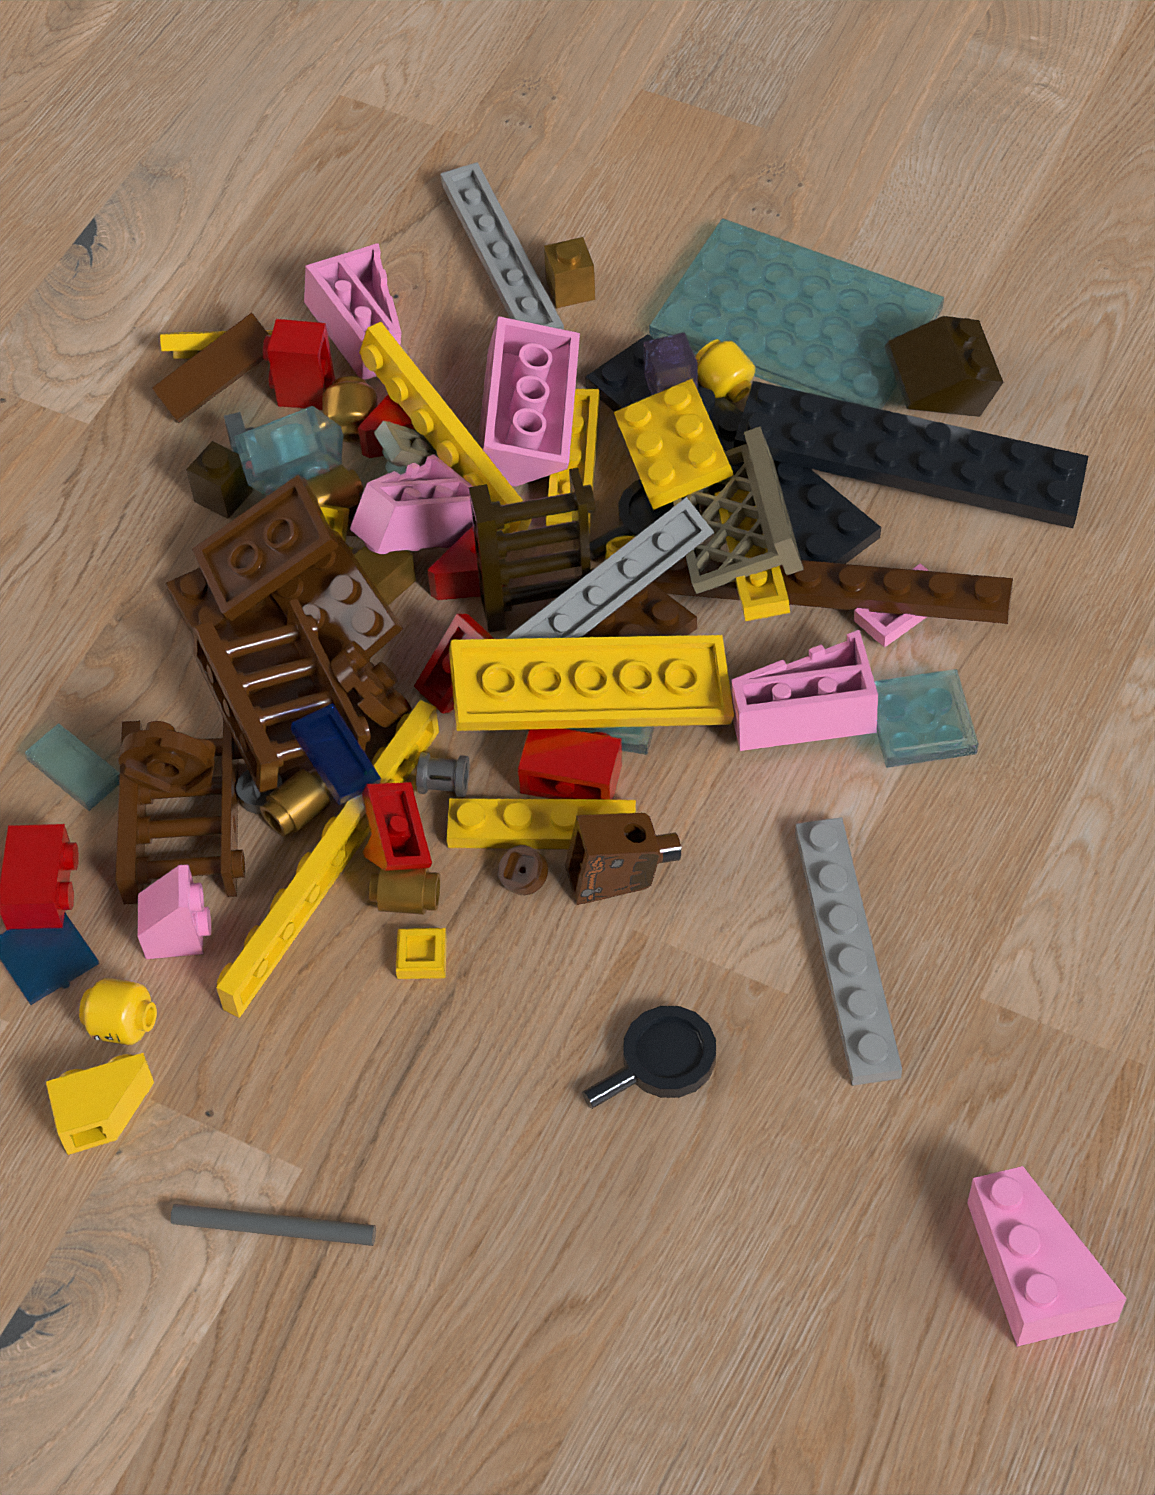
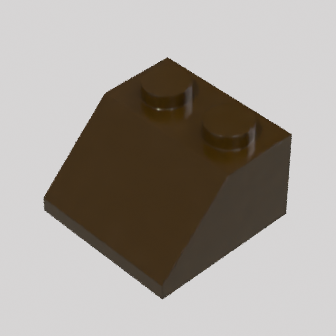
[884,316,1004,417]

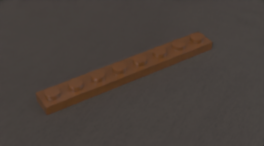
[652,556,1013,624]

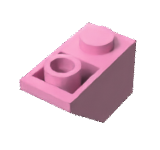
[138,865,211,959]

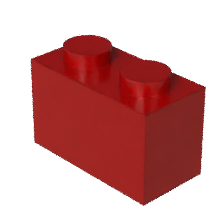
[263,319,335,411]
[518,728,622,800]
[0,824,79,931]

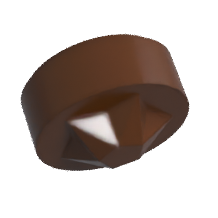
[498,845,548,895]

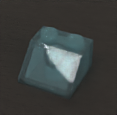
[234,406,343,495]

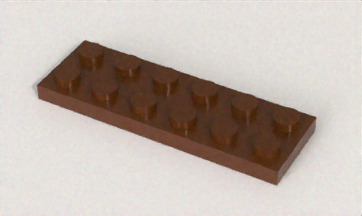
[166,568,349,783]

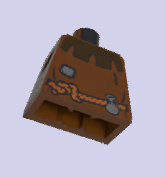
[565,813,681,905]

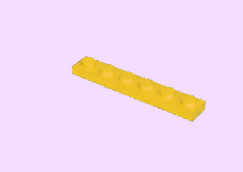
[359,322,532,534]

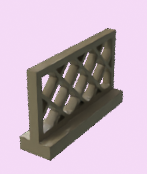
[673,427,804,594]

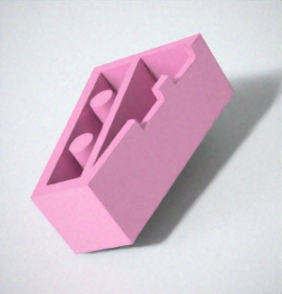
[304,243,401,380]
[967,1166,1127,1347]

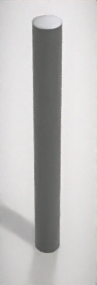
[171,1204,376,1246]

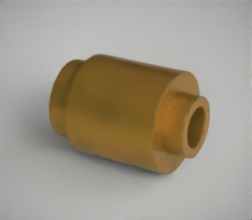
[306,464,364,509]
[260,769,331,836]
[369,868,441,915]

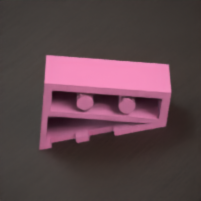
[350,454,473,554]
[732,630,878,751]

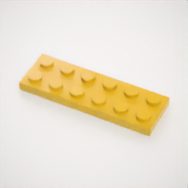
[449,635,734,731]

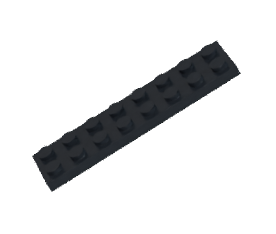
[585,334,881,564]
[733,381,1089,528]

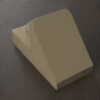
[374,421,438,475]

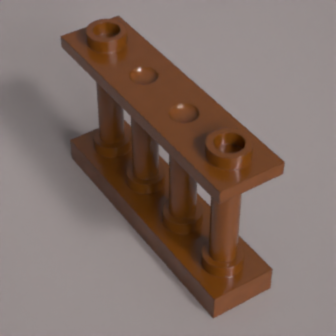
[193,599,370,793]
[115,718,245,904]

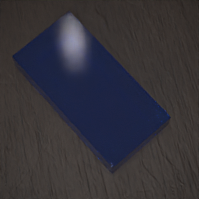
[290,703,381,805]

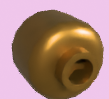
[323,376,378,443]

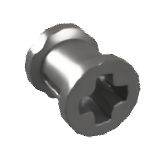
[416,752,469,797]

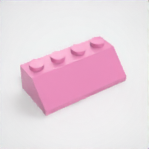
[478,316,580,487]

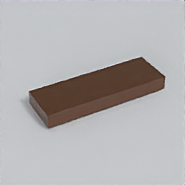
[152,312,269,423]

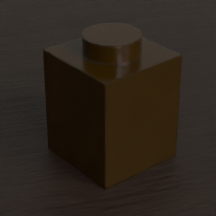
[186,441,254,519]

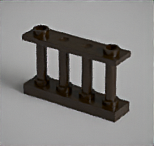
[469,468,595,633]

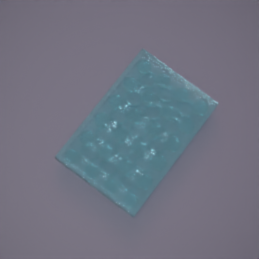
[649,218,944,409]

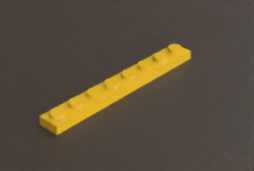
[216,700,439,1018]

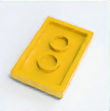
[614,379,734,510]

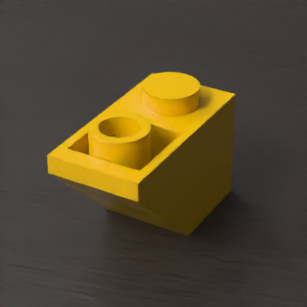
[46,1052,154,1155]

